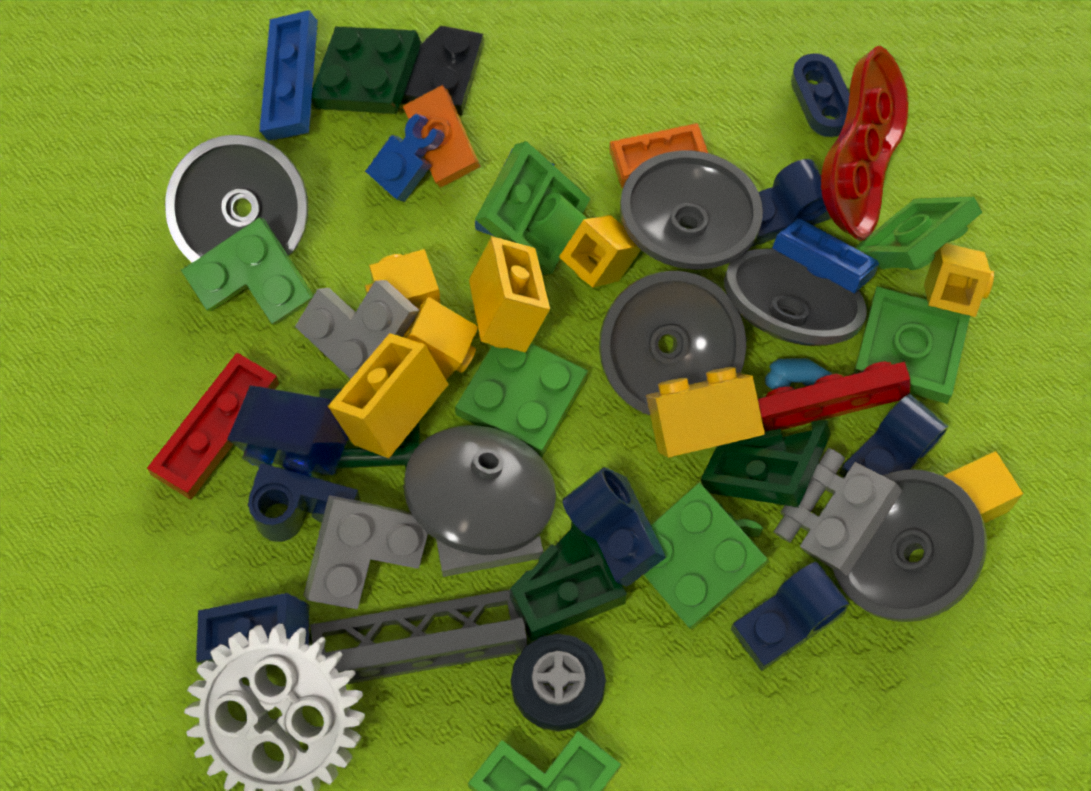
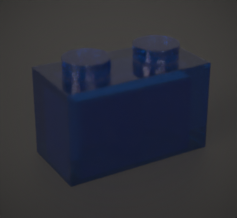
[227,385,348,477]

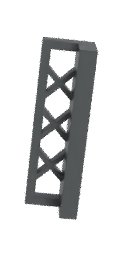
[310,590,527,684]

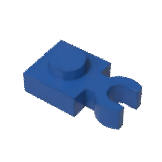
[365,114,445,202]

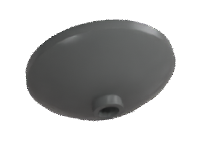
[165,135,309,262]
[620,151,763,269]
[724,249,867,346]
[599,271,746,415]
[404,425,556,555]
[833,470,987,622]

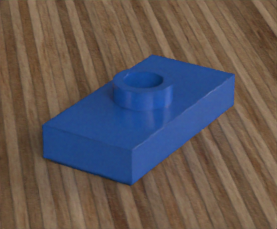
[772,219,880,294]

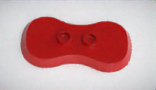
[821,46,909,241]

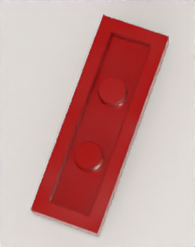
[147,352,279,500]
[758,361,910,432]

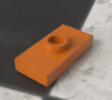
[403,85,481,188]
[609,123,708,188]

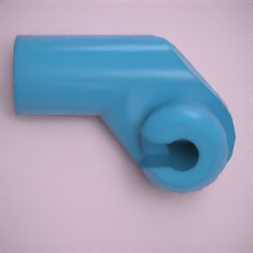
[765,358,832,390]

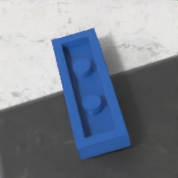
[260,10,318,141]

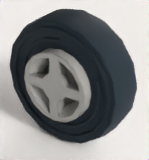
[510,634,606,732]

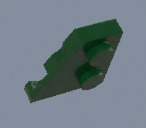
[700,420,831,508]
[510,522,627,641]

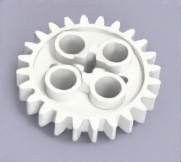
[185,624,365,791]

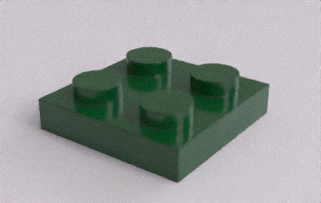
[311,26,422,114]

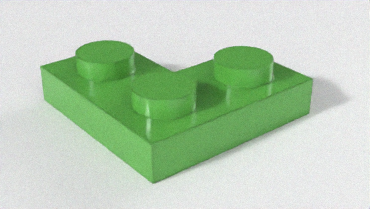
[181,217,314,325]
[468,731,621,791]

